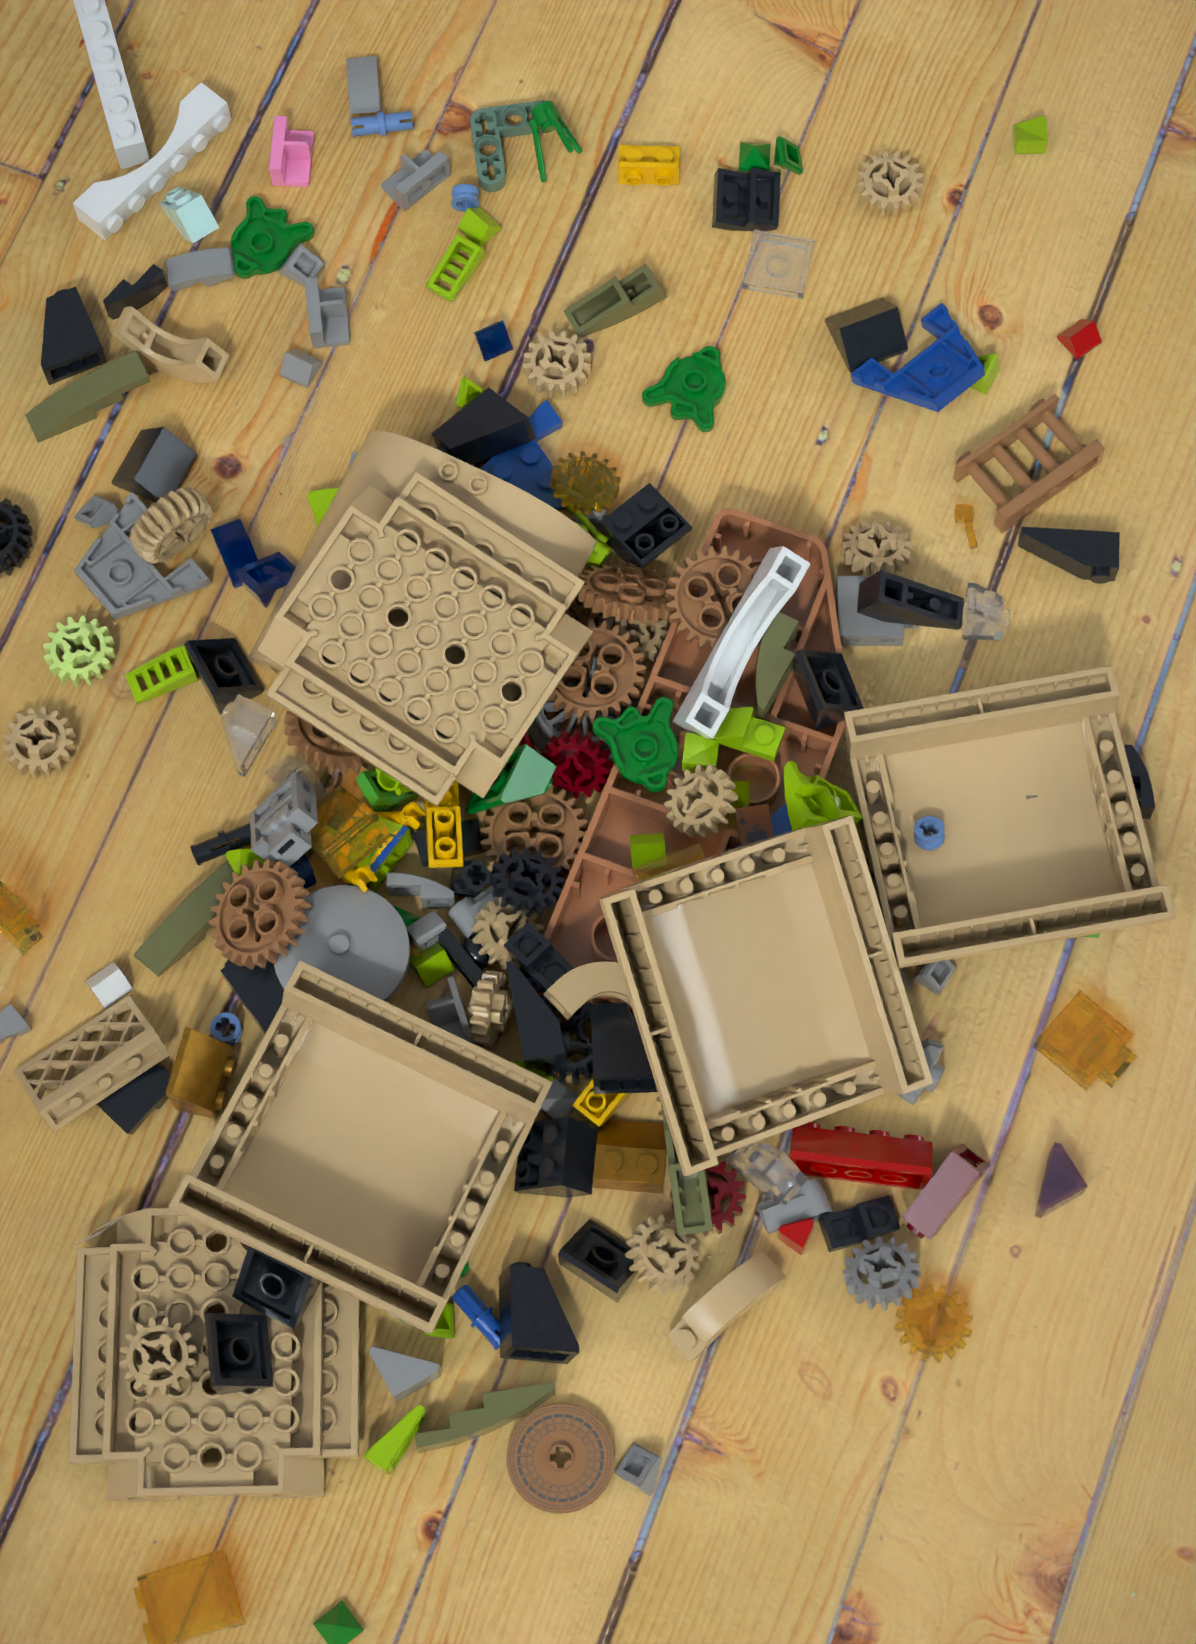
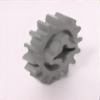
[843,1236,921,1311]

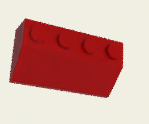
[787,1122,932,1190]

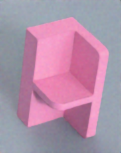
[269,116,314,187]

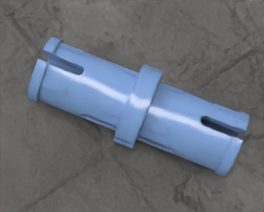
[350,110,413,138]

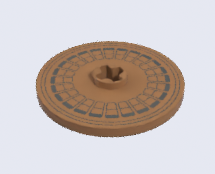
[507,1404,614,1514]

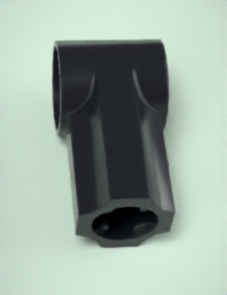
[449,860,492,898]

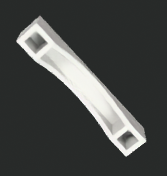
[73,0,150,169]
[73,83,232,240]
[673,546,811,739]

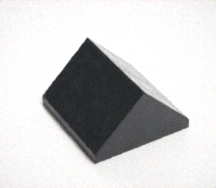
[825,297,908,373]
[111,427,198,503]
[184,638,264,715]
[793,649,864,730]
[558,1219,639,1303]
[232,1246,321,1329]
[204,1313,273,1395]

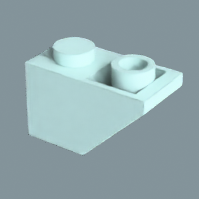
[159,187,219,243]

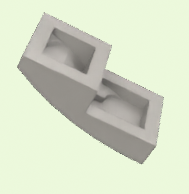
[347,56,381,114]
[166,247,235,292]
[387,873,456,909]

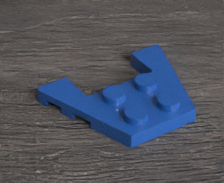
[851,303,985,412]
[481,400,613,511]

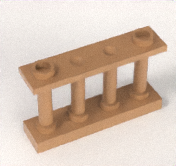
[953,394,1105,533]

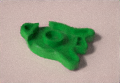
[230,196,315,279]
[642,346,726,432]
[593,697,678,792]

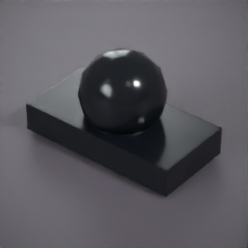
[438,929,490,988]

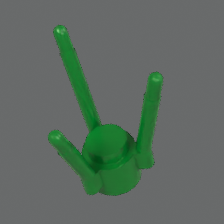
[528,100,582,182]

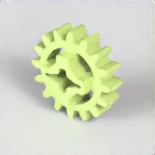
[43,615,116,686]

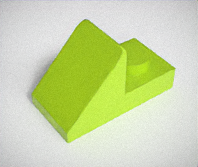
[713,707,785,762]

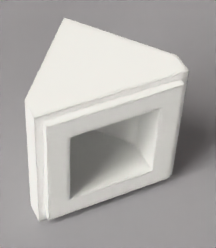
[85,962,133,1008]

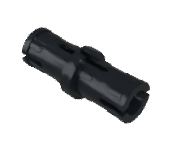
[190,822,251,866]

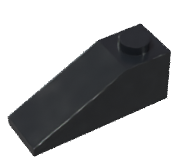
[1018,527,1120,584]
[857,570,964,630]
[506,961,571,1070]

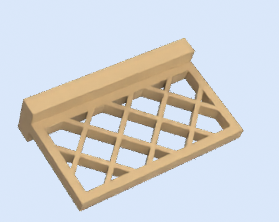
[14,995,170,1133]

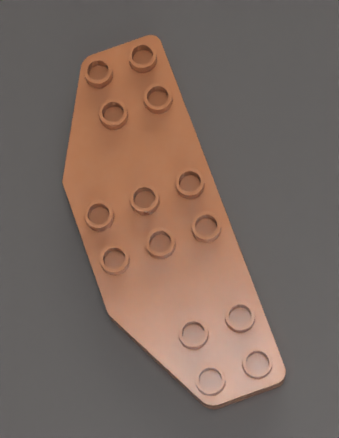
[544,508,845,1020]

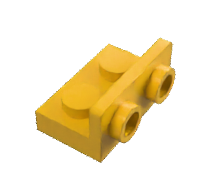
[618,145,680,186]

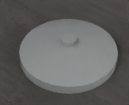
[274,885,410,1002]

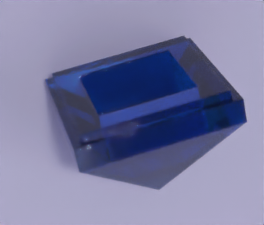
[474,320,513,362]

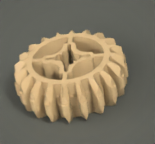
[129,487,213,564]

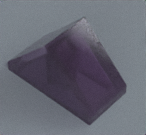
[1035,1142,1088,1218]

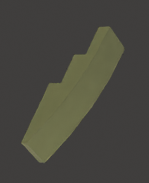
[25,351,150,443]
[134,860,234,977]
[661,1103,713,1236]
[415,1382,555,1453]

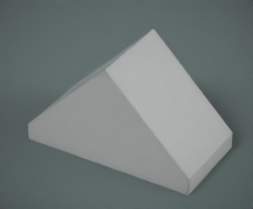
[369,1346,442,1402]

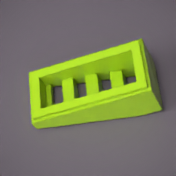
[425,233,486,302]
[125,645,198,705]
[363,1404,428,1475]

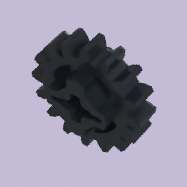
[489,847,565,917]

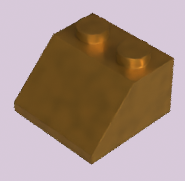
[166,1027,237,1119]
[593,1120,667,1194]

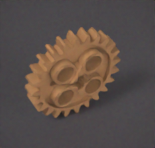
[665,546,760,652]
[577,562,675,624]
[547,619,646,725]
[284,710,372,776]
[480,785,588,887]
[209,859,311,969]

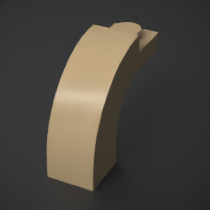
[112,306,230,383]
[543,961,632,1020]
[667,1251,786,1362]

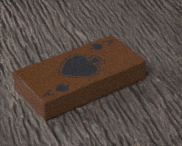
[734,804,774,846]

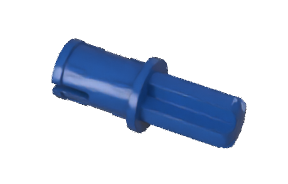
[452,1285,500,1350]

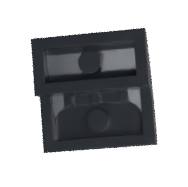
[712,167,781,231]
[97,1038,171,1135]

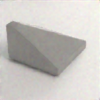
[278,243,325,287]
[74,495,120,529]
[540,1078,579,1119]
[615,1442,662,1496]

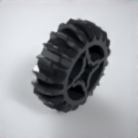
[0,498,33,576]
[536,1001,593,1085]

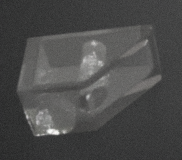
[962,583,1011,640]
[222,694,277,778]
[725,1141,808,1205]

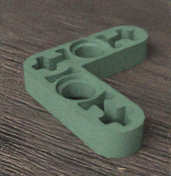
[470,100,558,192]

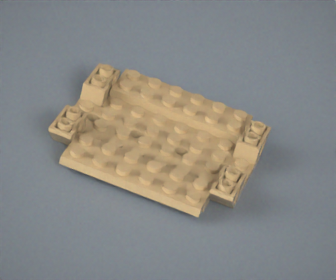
[257,472,593,807]
[69,1208,360,1502]

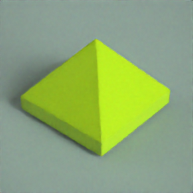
[455,376,484,409]
[425,1302,455,1339]

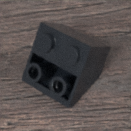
[601,483,692,568]
[514,1116,599,1198]

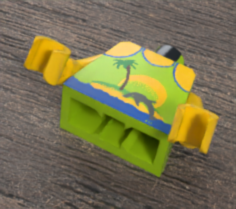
[327,802,426,892]

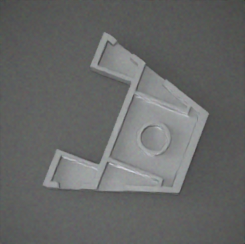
[74,492,211,620]

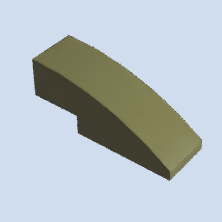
[564,264,667,337]
[755,612,799,720]

